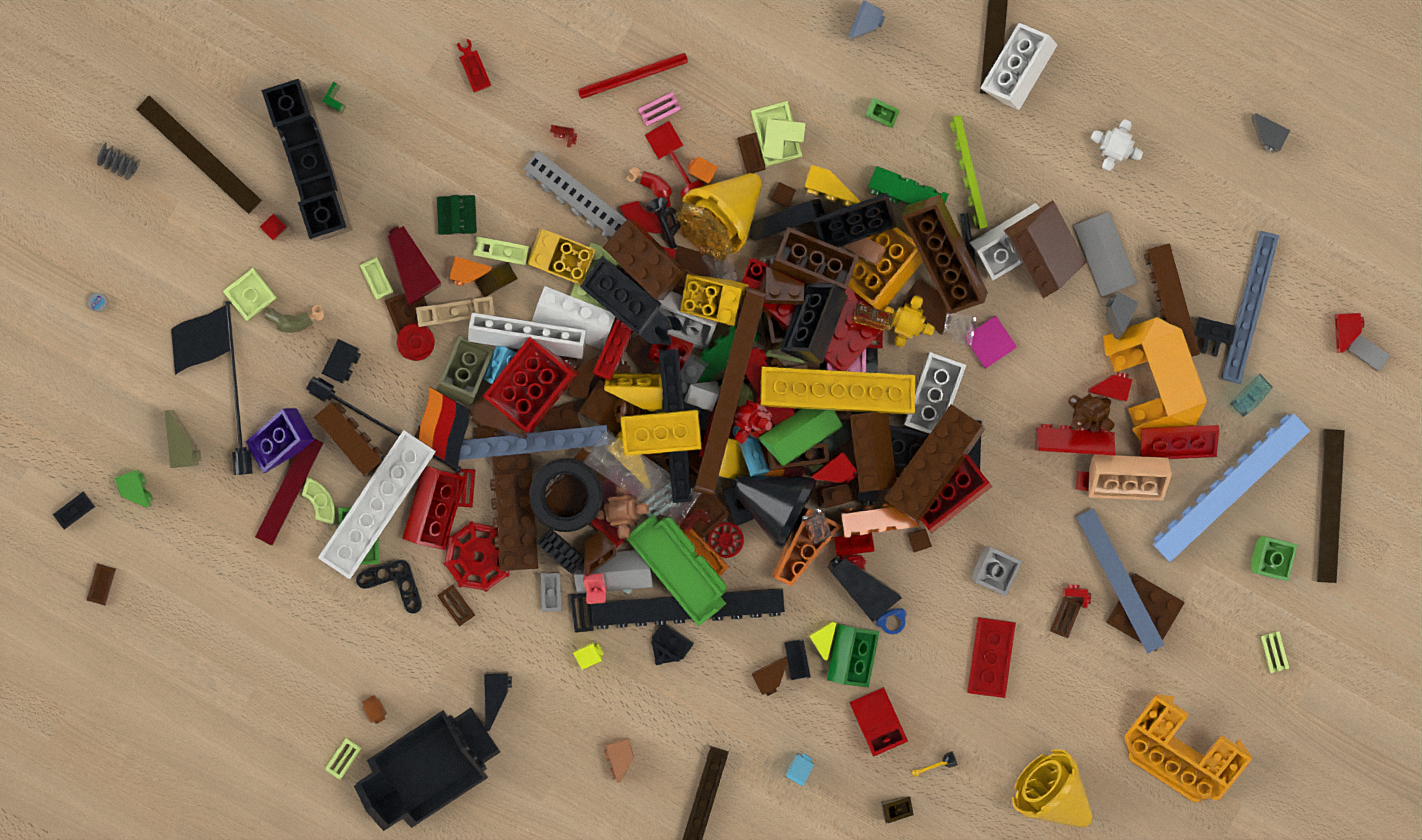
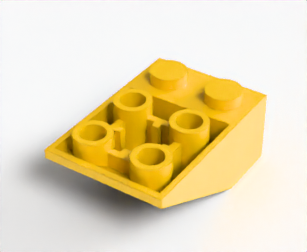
[803,165,861,207]
[526,228,596,285]
[680,274,748,326]

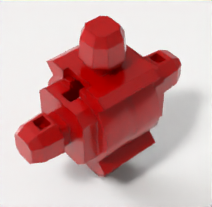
[733,396,773,444]

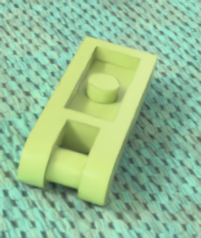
[473,237,529,265]

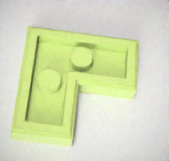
[763,119,806,160]

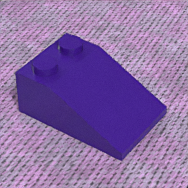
[246,408,315,473]

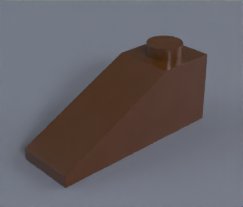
[470,396,528,439]

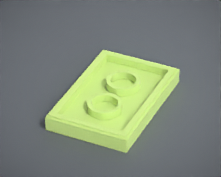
[751,101,803,167]

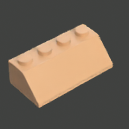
[1088,455,1172,501]

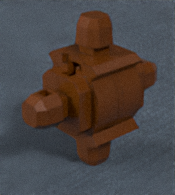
[1068,394,1115,433]

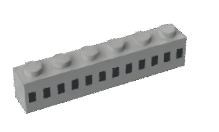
[524,151,627,240]

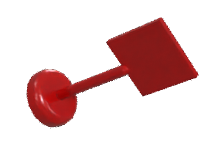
[645,121,706,199]

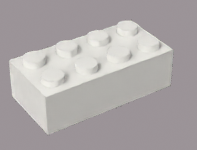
[903,352,966,434]

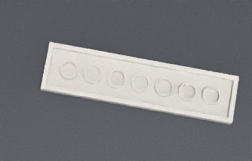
[318,430,436,579]

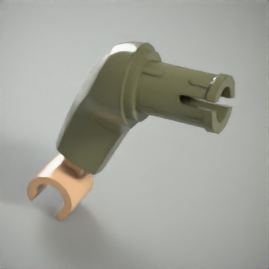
[265,305,324,333]

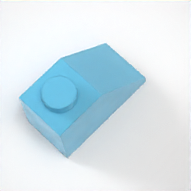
[785,753,814,786]

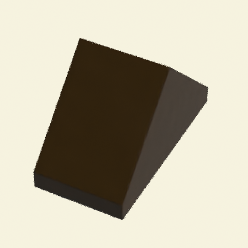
[475,262,518,297]
[881,796,914,824]

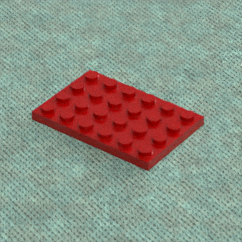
[762,272,889,371]

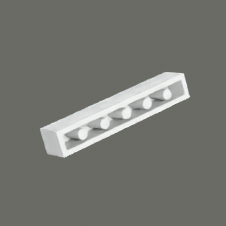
[468,313,586,359]

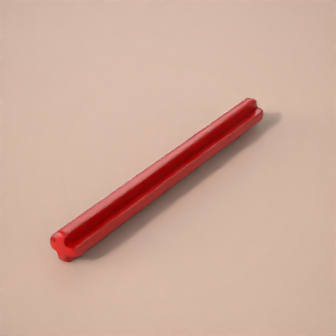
[578,53,688,99]

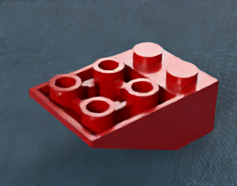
[849,687,908,757]

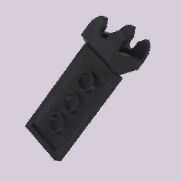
[580,256,683,345]

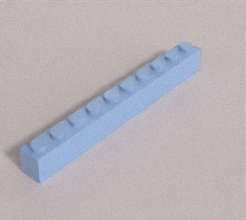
[1152,414,1310,562]

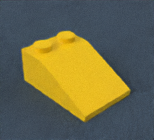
[604,373,663,411]

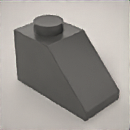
[1252,113,1290,153]
[1105,292,1139,340]

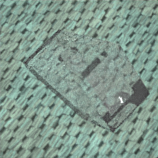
[702,250,739,282]

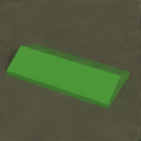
[759,409,843,466]

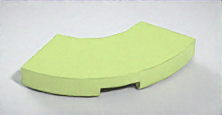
[302,477,335,524]

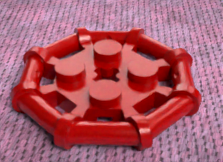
[443,521,510,592]

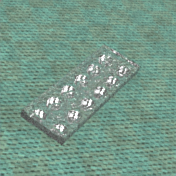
[584,430,701,525]

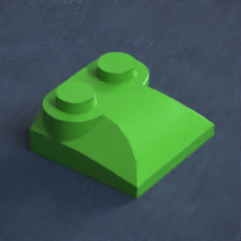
[1251,536,1298,581]

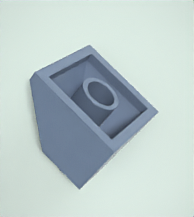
[847,0,885,41]

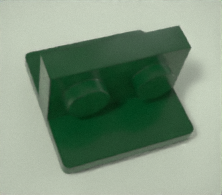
[437,195,477,235]

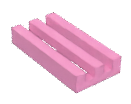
[638,92,681,126]

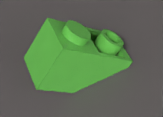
[115,470,153,508]

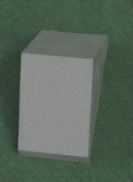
[684,381,719,411]

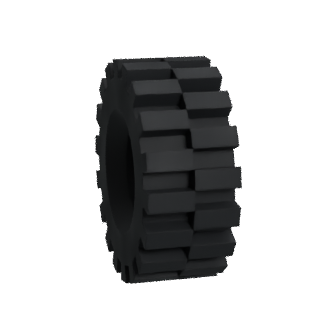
[537,528,584,574]

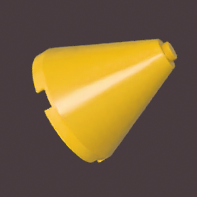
[682,173,762,254]
[1012,749,1093,828]

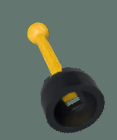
[912,751,958,777]

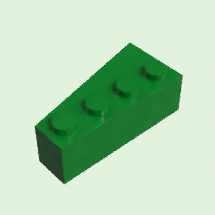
[867,166,949,207]
[699,324,762,383]

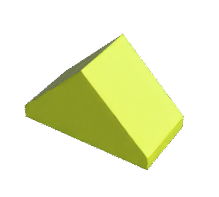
[809,621,836,660]

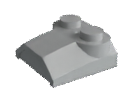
[972,546,1023,596]

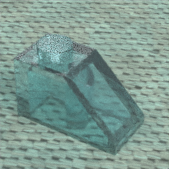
[1230,374,1273,417]

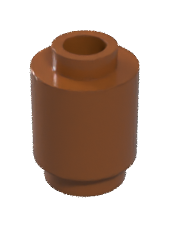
[362,695,387,724]

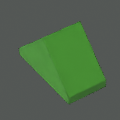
[865,98,899,128]

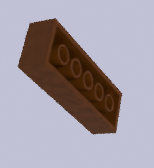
[901,194,988,314]
[884,404,985,524]

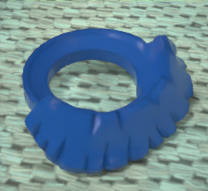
[876,608,907,634]

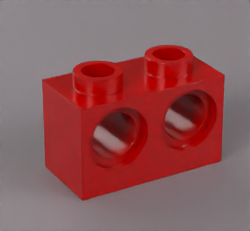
[648,334,694,370]

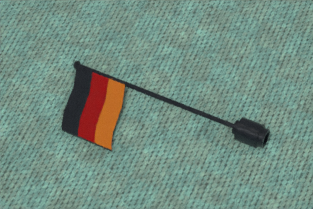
[306,376,470,473]

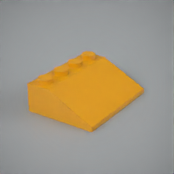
[848,227,923,311]

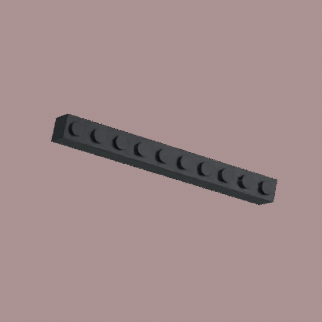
[591,588,785,629]

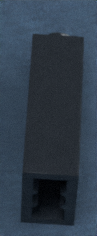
[748,199,826,241]
[827,555,902,622]

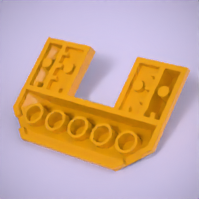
[1103,317,1208,442]
[1124,694,1253,802]

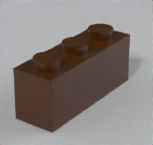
[766,443,830,471]

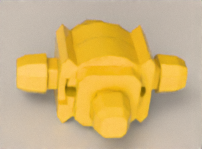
[883,295,935,347]

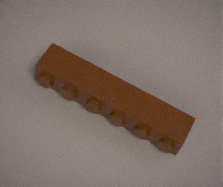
[1144,243,1200,357]

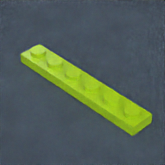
[950,115,988,230]

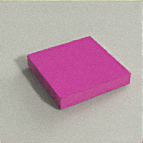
[964,316,1017,369]

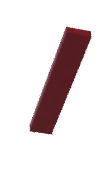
[255,437,324,546]

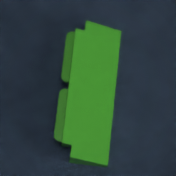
[626,514,727,626]

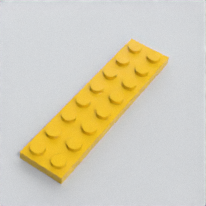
[760,367,915,415]

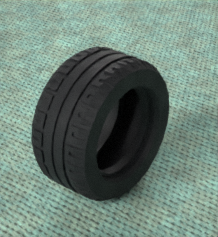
[529,458,603,532]

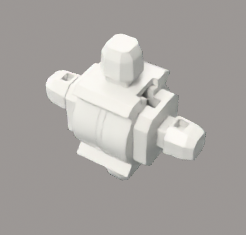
[1091,119,1143,172]

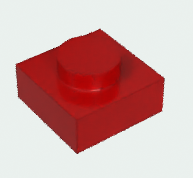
[260,213,287,241]

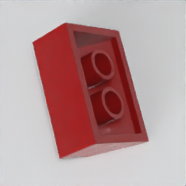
[811,451,857,483]

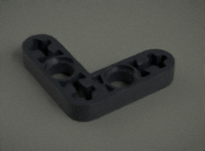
[356,560,422,614]

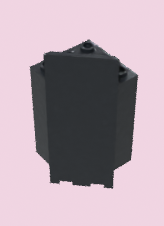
[354,707,500,831]

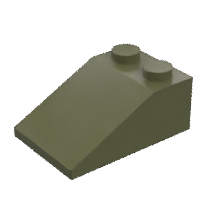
[436,336,494,407]
[164,410,201,468]

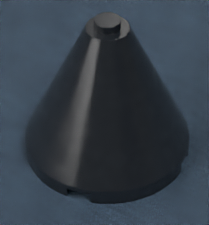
[732,475,817,549]

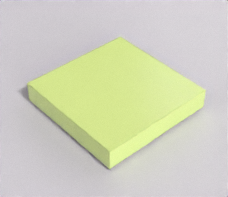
[223,268,277,321]

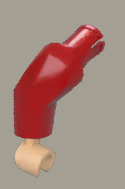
[626,167,672,208]

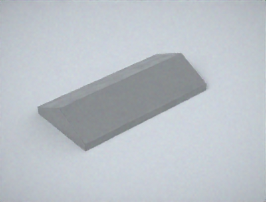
[1074,212,1137,297]
[574,550,653,594]

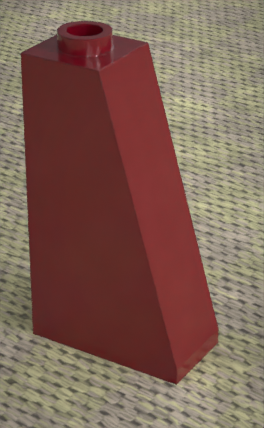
[387,226,442,307]

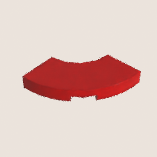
[620,201,664,233]

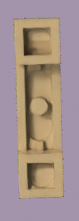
[416,296,495,327]

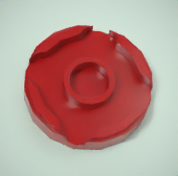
[397,322,435,361]

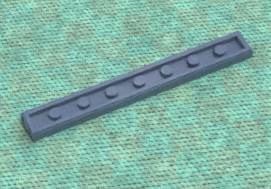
[1221,231,1279,384]
[1077,508,1164,654]

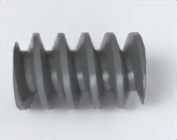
[97,142,141,180]

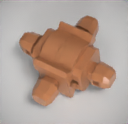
[596,484,649,539]

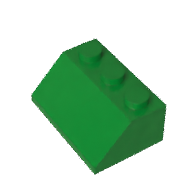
[827,624,880,688]

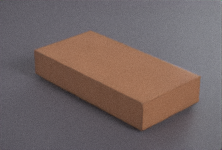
[844,238,886,265]

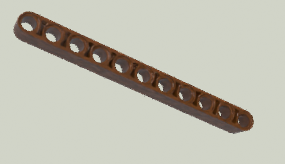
[694,286,766,496]

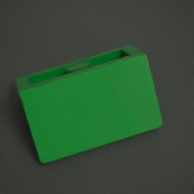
[322,81,346,114]

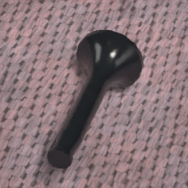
[646,197,684,249]

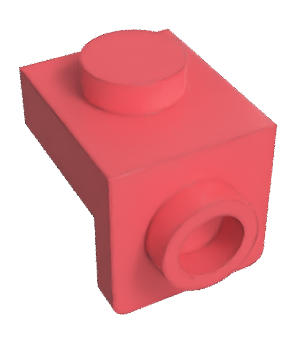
[583,573,607,604]

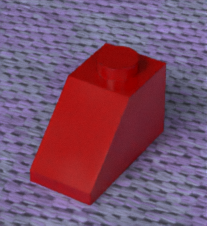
[1334,313,1365,353]
[1088,372,1133,402]

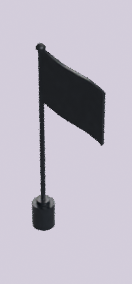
[171,301,253,475]

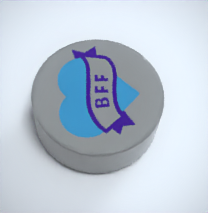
[88,293,108,312]

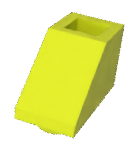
[573,641,604,670]

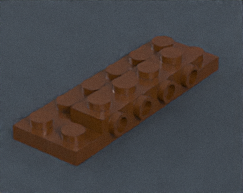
[490,454,539,571]

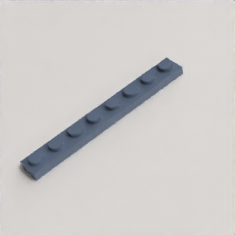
[459,425,610,460]

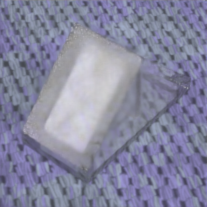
[802,509,832,544]

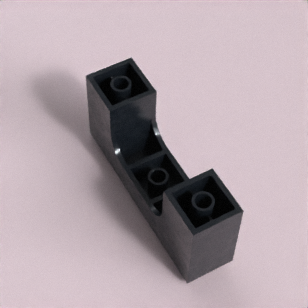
[261,78,353,242]

